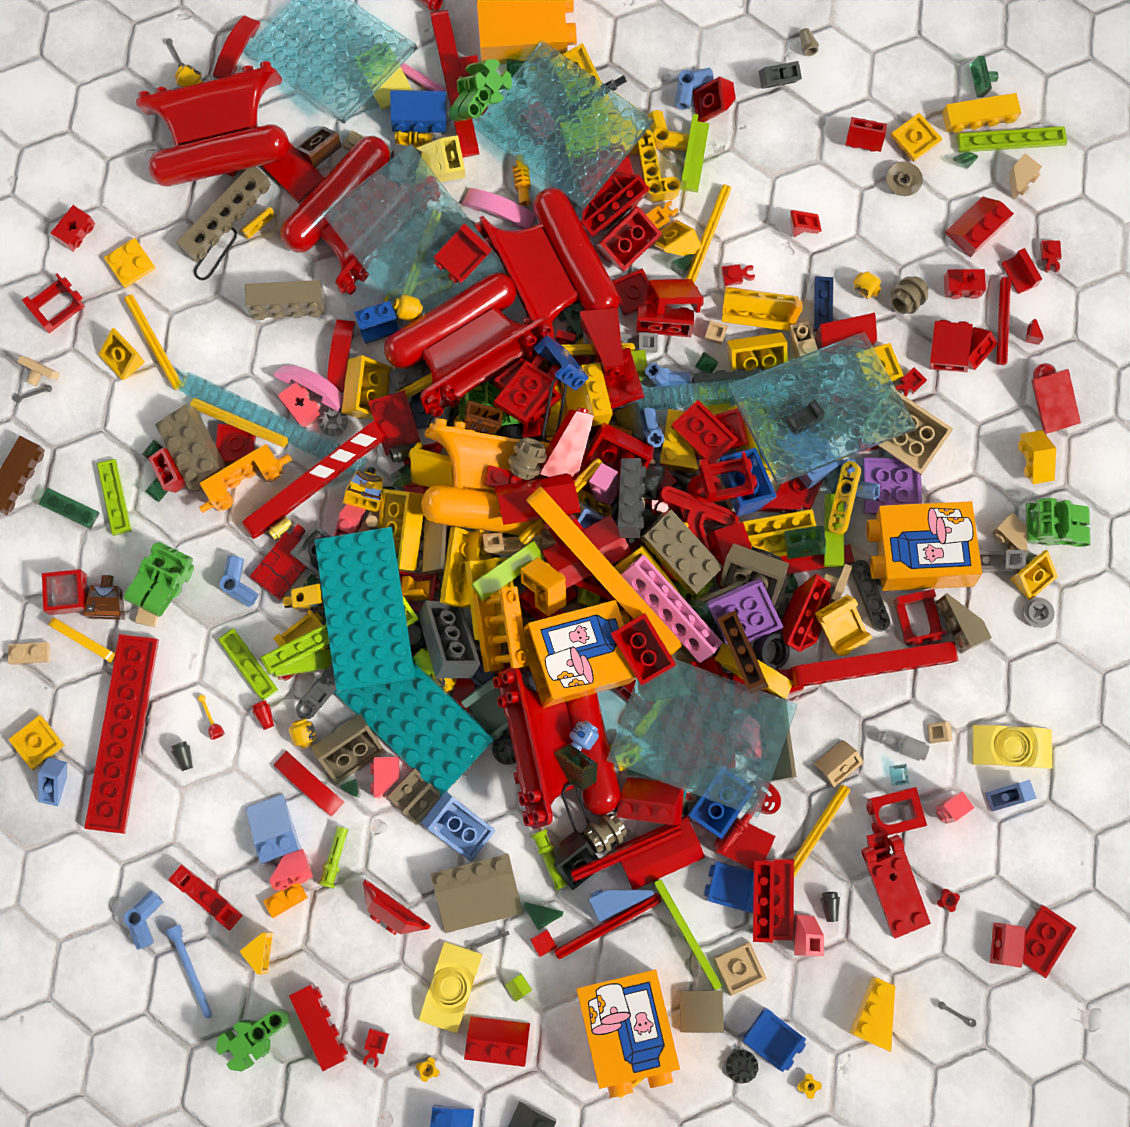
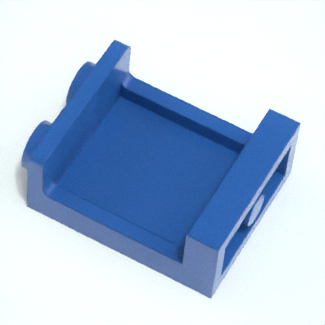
[354,301,399,344]
[534,335,589,390]
[703,861,754,913]
[741,1007,806,1072]

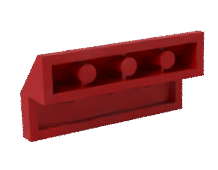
[494,474,580,525]
[541,515,632,588]
[615,815,705,890]
[753,858,794,943]

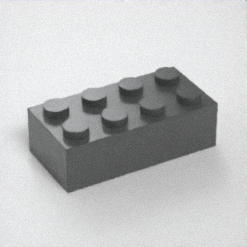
[418,601,480,678]

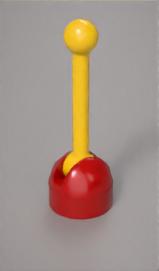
[198,694,225,740]

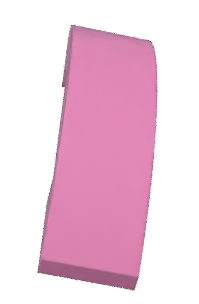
[462,188,536,229]
[273,365,343,411]

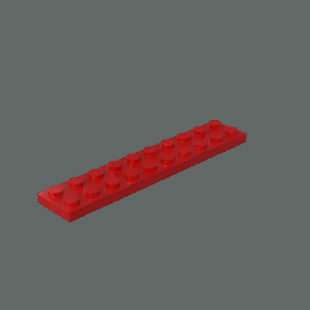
[84,634,159,834]

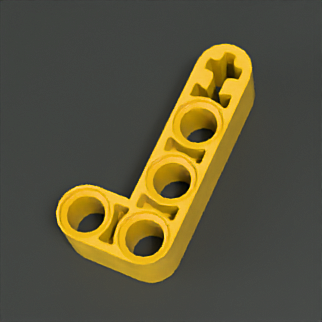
[637,129,681,202]

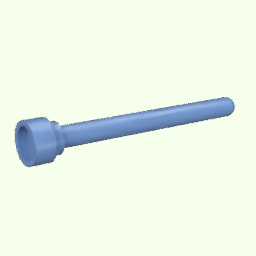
[165,924,212,1018]

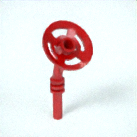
[719,779,781,853]

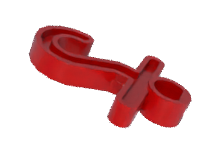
[655,474,739,583]

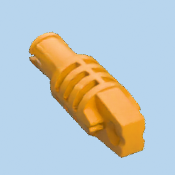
[512,155,531,206]

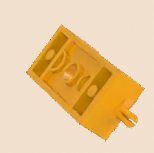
[199,444,292,513]

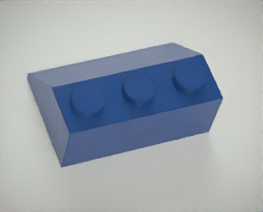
[390,90,447,133]
[719,448,777,517]
[687,767,755,839]
[430,1104,475,1127]

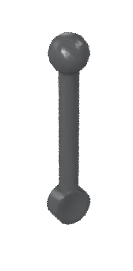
[166,38,185,67]
[14,385,52,403]
[470,931,510,951]
[938,1001,977,1027]

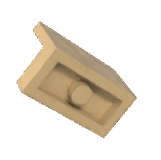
[814,740,863,787]

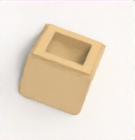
[927,721,953,744]

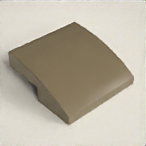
[387,769,441,825]
[680,990,724,1033]

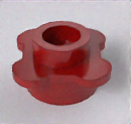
[937,889,960,912]

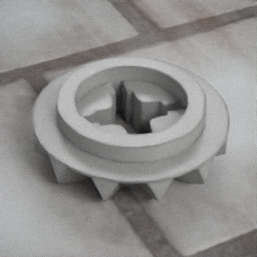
[318,407,348,436]
[1023,597,1055,628]

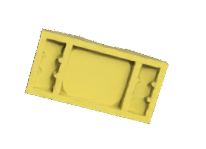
[972,725,1052,769]
[419,942,483,1033]

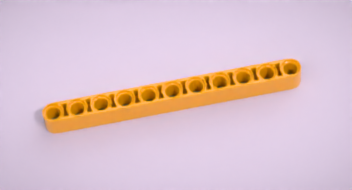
[526,486,683,655]

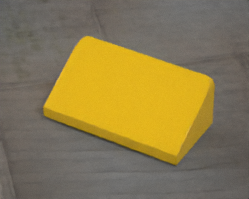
[240,207,275,239]

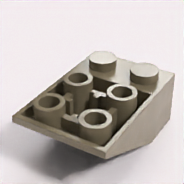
[936,593,992,653]

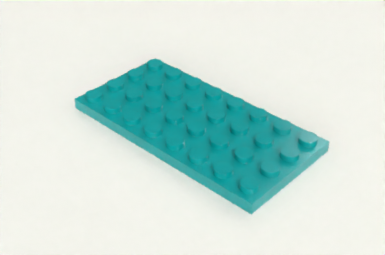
[315,527,416,693]
[334,661,495,797]

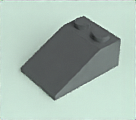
[290,524,331,579]

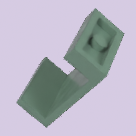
[461,676,508,739]

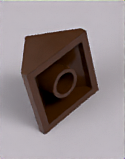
[296,126,342,168]

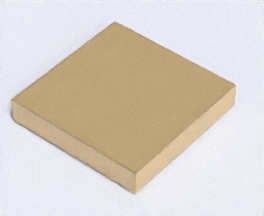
[713,942,767,996]

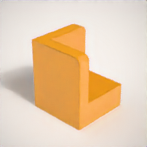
[401,576,432,602]

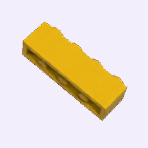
[942,93,1022,133]

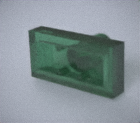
[970,56,999,98]

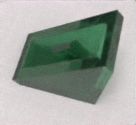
[524,902,563,930]

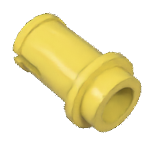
[268,517,293,540]

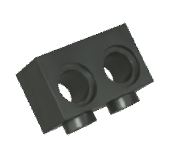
[758,61,802,89]

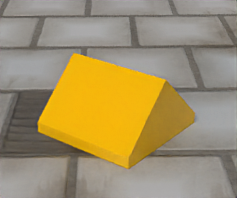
[98,328,145,381]
[1010,550,1058,600]
[239,932,273,975]

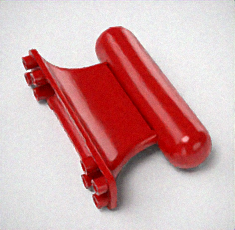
[136,61,290,187]
[280,136,441,296]
[474,187,620,324]
[384,273,555,417]
[493,667,620,829]

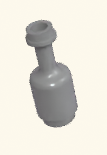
[876,730,930,761]

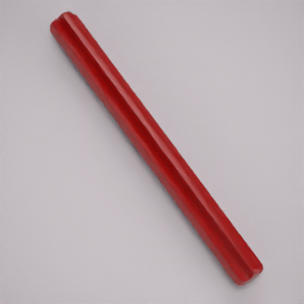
[571,824,682,881]
[554,893,662,959]

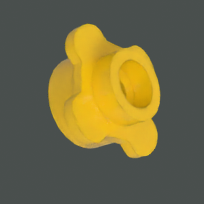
[416,1057,440,1082]
[797,1073,822,1099]

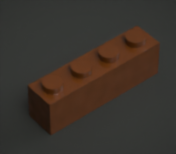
[0,436,45,516]
[717,610,769,694]

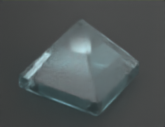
[889,764,909,786]

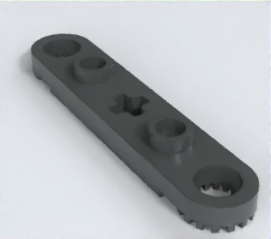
[296,662,336,719]

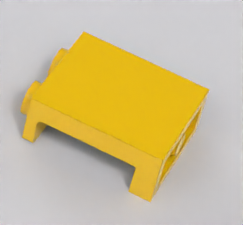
[409,442,453,487]
[815,594,873,656]
[273,609,330,650]

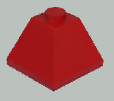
[692,76,736,122]

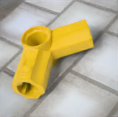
[647,110,689,151]

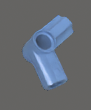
[675,68,714,110]
[645,363,691,391]
[639,408,665,447]
[839,459,880,501]
[220,555,259,608]
[124,890,164,950]

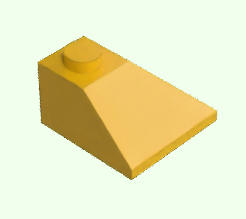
[652,220,702,257]

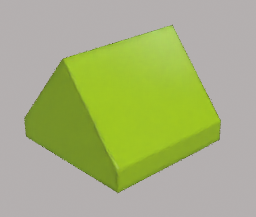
[505,973,532,1002]

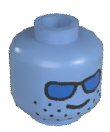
[569,720,599,751]

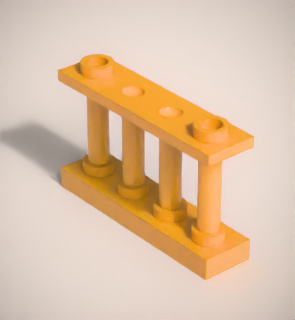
[472,586,529,672]

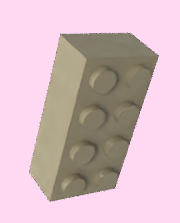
[245,280,326,320]
[155,404,227,491]
[639,510,723,595]

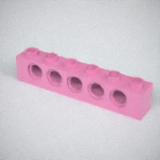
[621,555,723,663]

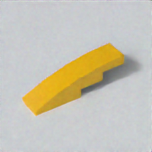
[714,643,793,699]

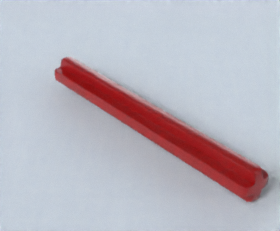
[996,277,1011,365]

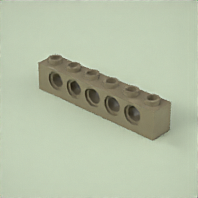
[176,167,271,262]

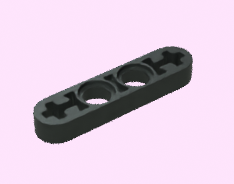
[851,560,890,632]

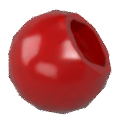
[1033,363,1057,379]

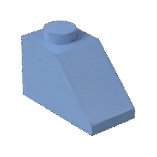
[38,758,67,807]
[985,780,1037,812]

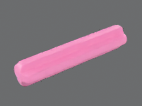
[400,63,446,91]

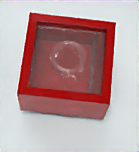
[42,569,88,615]

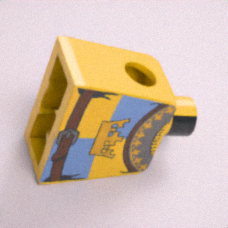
[343,467,383,513]
[283,584,325,612]

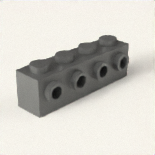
[618,458,646,538]

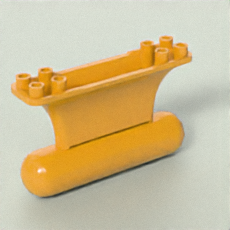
[421,419,569,535]

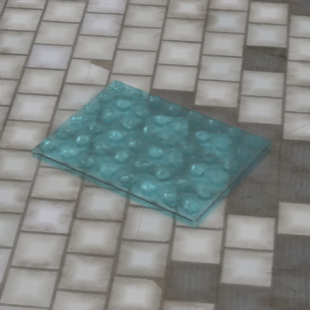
[243,0,418,124]
[474,40,654,210]
[322,144,505,324]
[728,332,916,485]
[607,659,798,818]

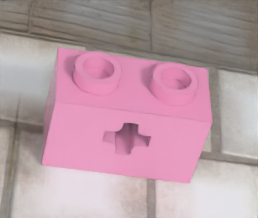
[589,463,620,505]

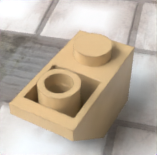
[1009,153,1042,199]
[790,321,819,367]
[992,512,1028,553]

